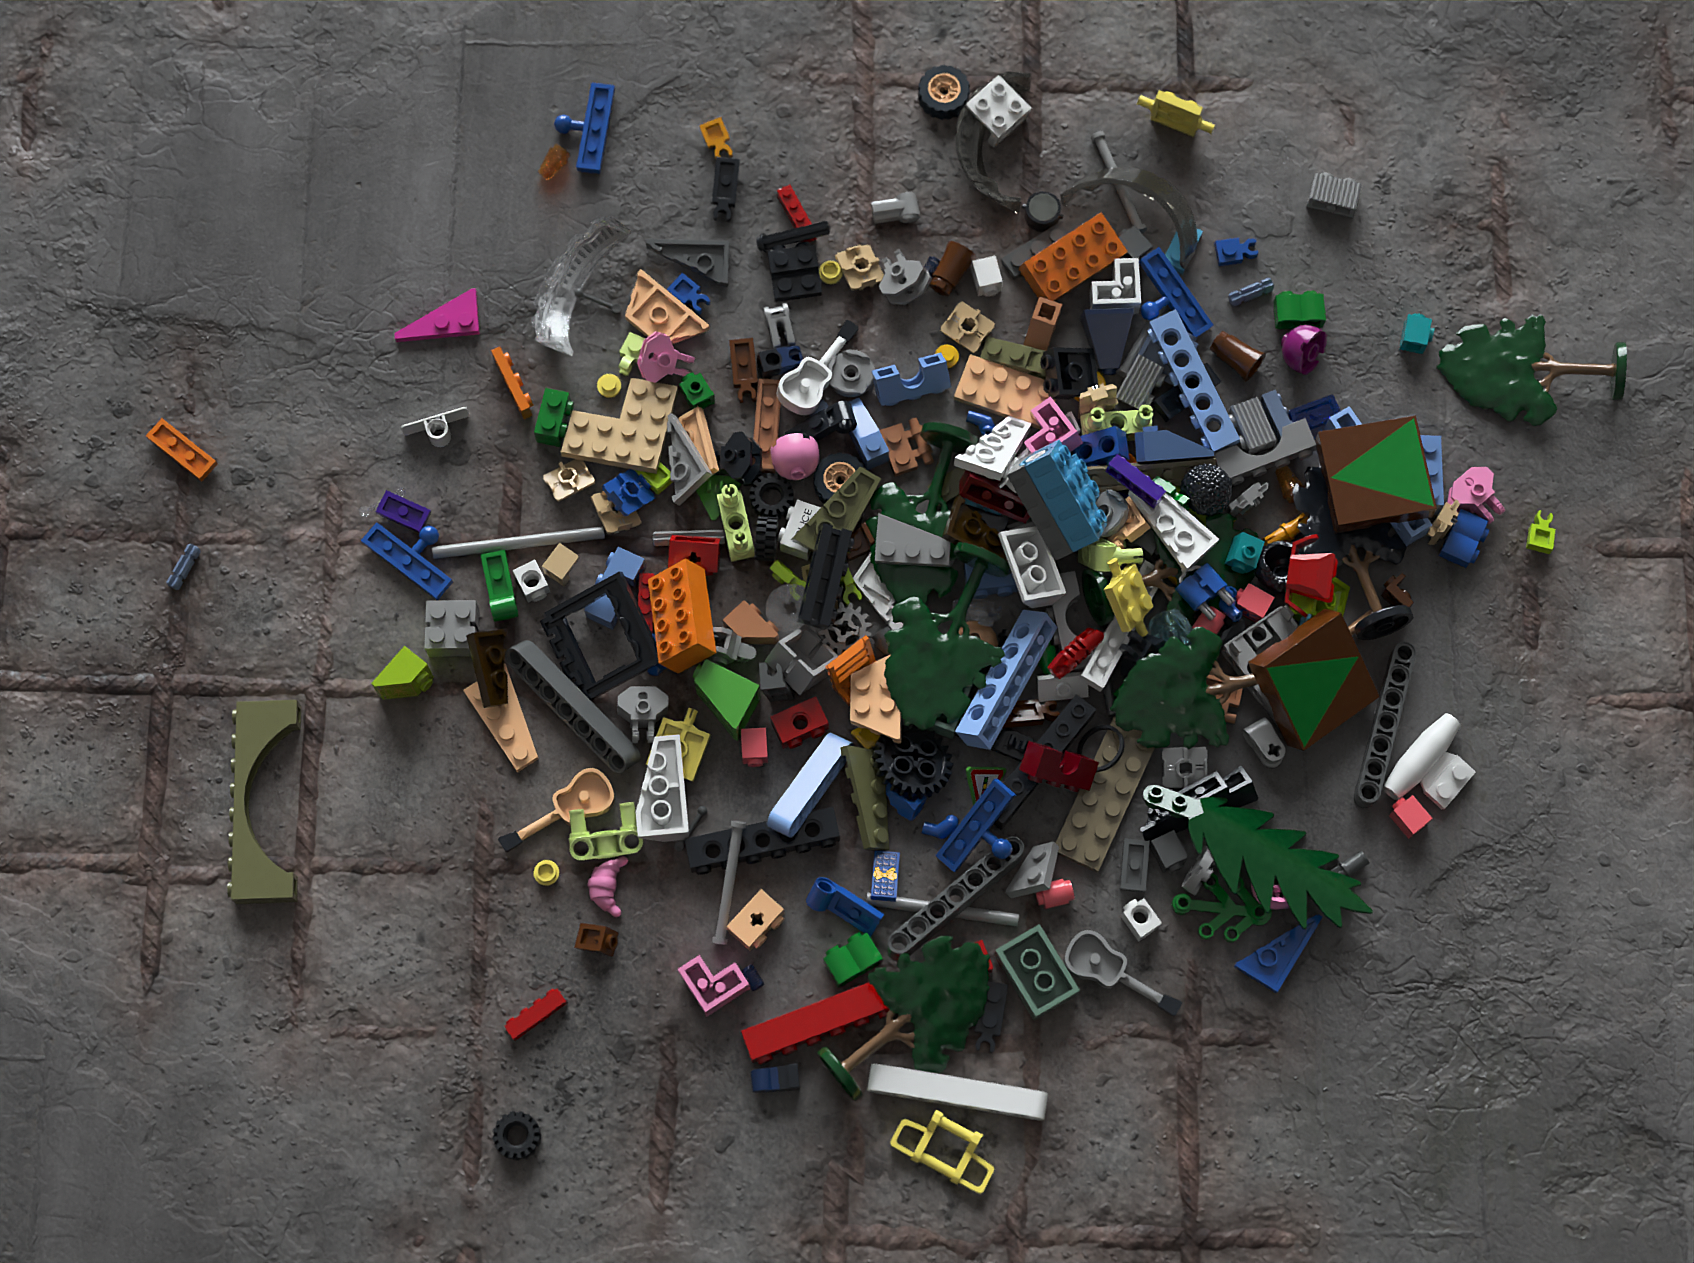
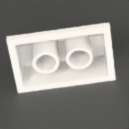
[998,526,1066,608]

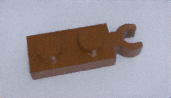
[729,338,758,403]
[1002,699,1060,728]

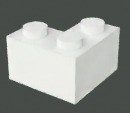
[1089,258,1141,314]

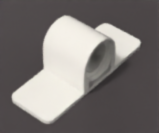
[401,407,469,447]

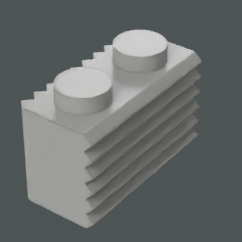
[1307,173,1362,218]
[1116,354,1167,410]
[1228,397,1276,455]

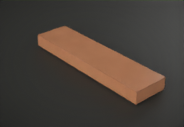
[752,379,781,474]

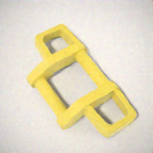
[890,1110,994,1194]

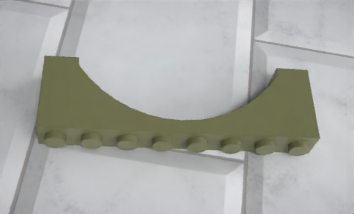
[227,700,301,904]

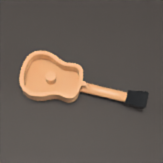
[498,768,615,852]

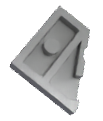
[1005,841,1059,898]

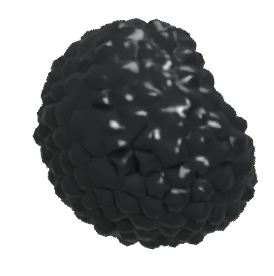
[1179,463,1232,516]
[1254,540,1304,594]

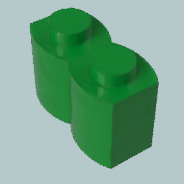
[1273,291,1326,330]
[823,932,883,988]

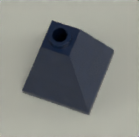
[1080,308,1134,375]

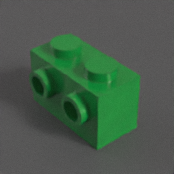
[534,388,574,447]

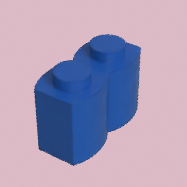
[1439,509,1490,568]

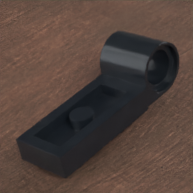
[1151,362,1222,422]
[785,401,857,442]

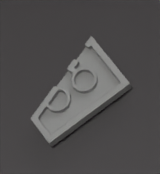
[875,513,951,567]

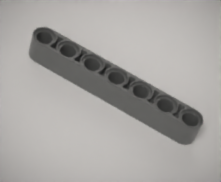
[505,640,640,773]
[1354,641,1416,808]
[887,836,1024,962]

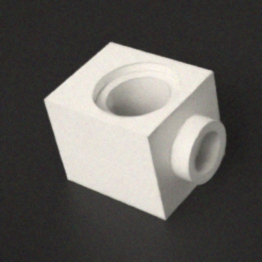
[971,256,1003,296]
[513,560,550,603]
[1121,898,1162,942]

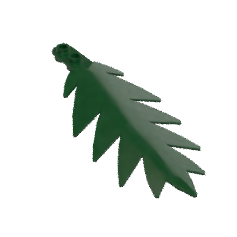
[1143,785,1373,930]

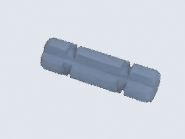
[1228,278,1274,306]
[166,544,200,590]

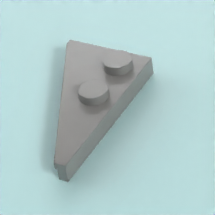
[667,413,713,506]

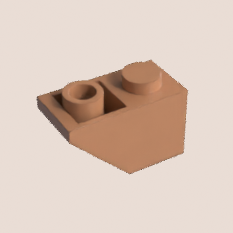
[1023,297,1062,351]
[723,600,779,644]

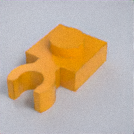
[699,117,733,159]

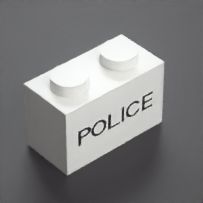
[777,499,820,561]

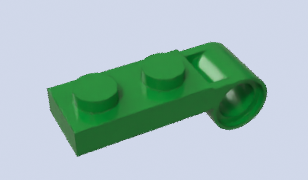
[481,549,519,622]

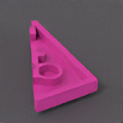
[394,288,480,342]

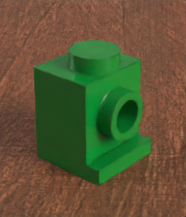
[679,373,715,410]

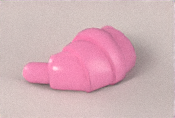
[587,856,628,917]

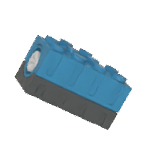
[1007,439,1107,561]

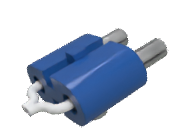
[1175,563,1235,620]

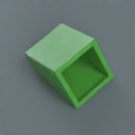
[693,659,761,741]

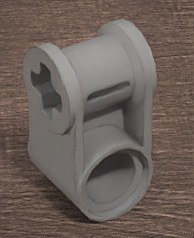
[1242,717,1285,768]

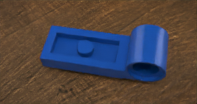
[806,877,884,937]

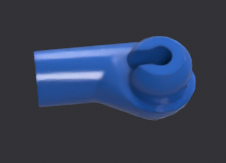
[966,410,995,436]
[1219,586,1243,622]
[922,815,959,839]

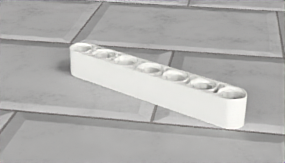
[867,1064,1048,1120]

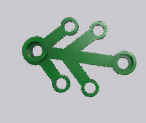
[1171,873,1272,943]

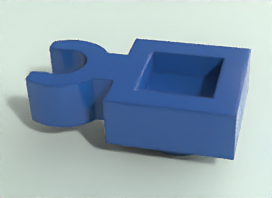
[1214,238,1259,266]
[667,273,710,315]

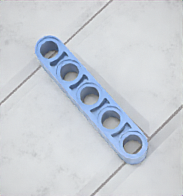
[767,733,854,837]

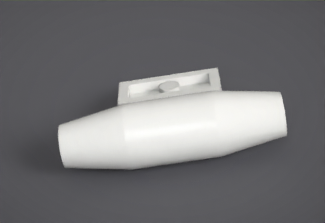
[1383,713,1476,810]

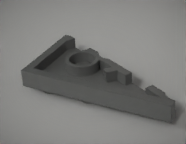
[646,239,730,287]

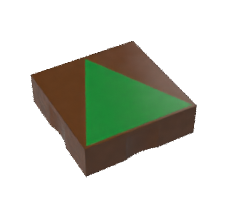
[1315,415,1437,533]
[1248,609,1380,751]

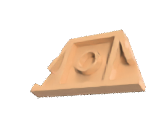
[625,269,710,345]
[850,655,901,743]

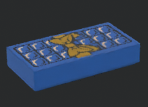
[871,851,900,902]

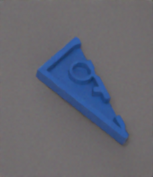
[1234,914,1322,993]

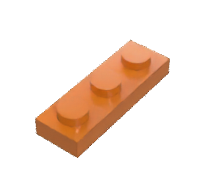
[491,346,534,419]
[146,418,218,482]

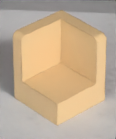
[542,543,579,586]

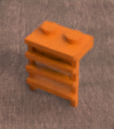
[825,635,876,707]

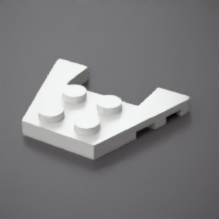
[853,552,954,630]

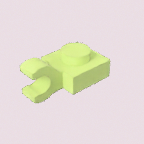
[618,332,646,376]

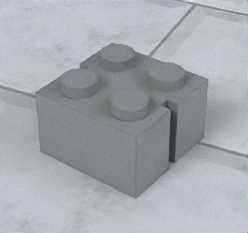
[424,600,479,657]
[765,624,838,695]

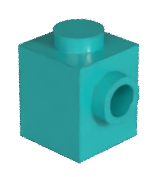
[1399,314,1434,354]
[1225,532,1265,574]

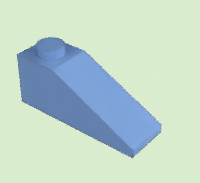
[849,398,889,470]
[1135,426,1214,462]

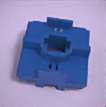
[602,469,655,516]

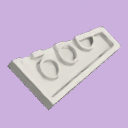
[954,416,1032,481]
[1128,475,1219,573]

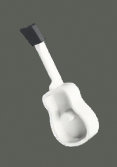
[776,320,859,415]

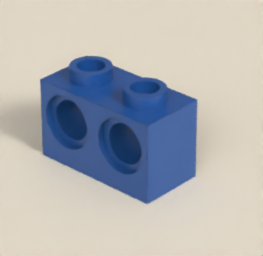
[1073,426,1130,467]

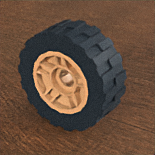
[918,65,970,120]
[814,452,864,503]

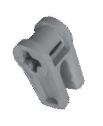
[763,303,795,349]

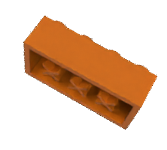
[1018,212,1128,302]
[648,558,717,673]

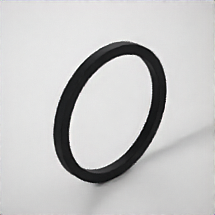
[1077,725,1125,772]

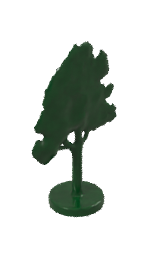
[866,422,984,604]
[884,542,1011,730]

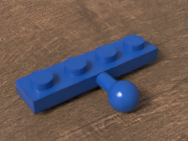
[554,83,615,174]
[1139,247,1214,337]
[361,522,453,601]
[935,778,1016,872]

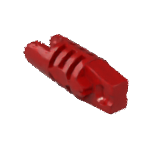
[1047,627,1105,679]

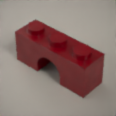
[1019,741,1099,792]

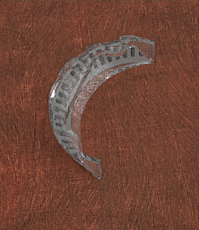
[531,216,631,356]

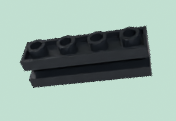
[797,523,854,630]

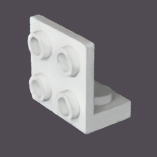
[966,76,1031,148]

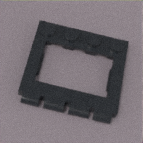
[540,572,659,701]

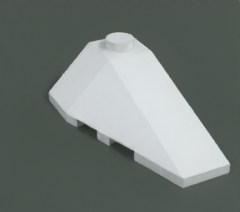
[636,734,689,842]

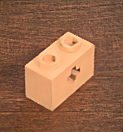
[727,889,784,951]

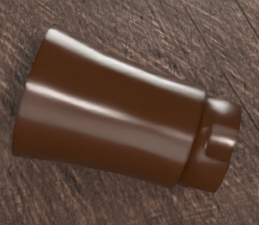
[929,241,977,297]
[1210,331,1266,381]

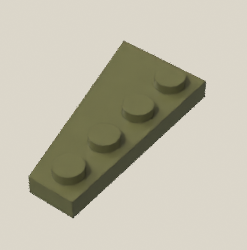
[791,467,881,552]
[840,745,889,851]

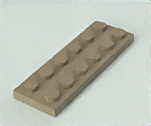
[1055,717,1154,873]

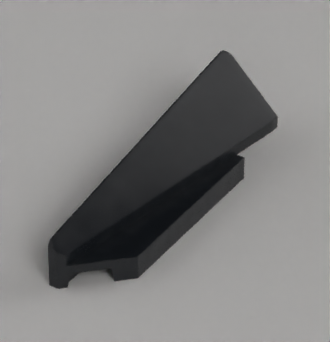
[1140,766,1258,843]

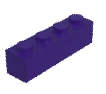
[1105,454,1166,508]

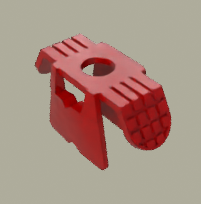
[1285,534,1338,618]

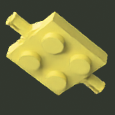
[1137,90,1215,137]
[1104,558,1154,637]
[646,708,711,782]

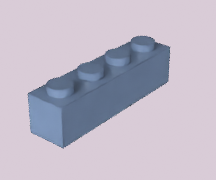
[1260,390,1293,442]

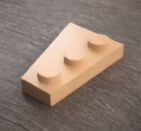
[679,407,719,474]

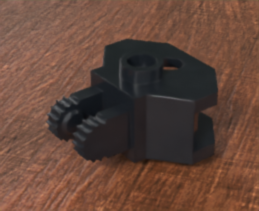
[713,431,762,486]
[1119,630,1166,679]

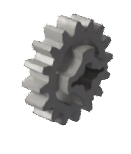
[819,602,873,655]

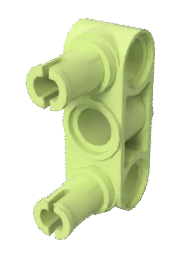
[1080,405,1153,441]
[717,484,755,562]
[1078,538,1143,572]
[569,802,643,860]

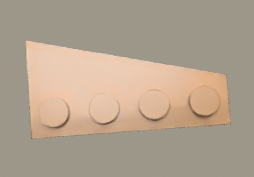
[463,664,539,772]

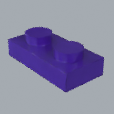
[375,490,431,533]

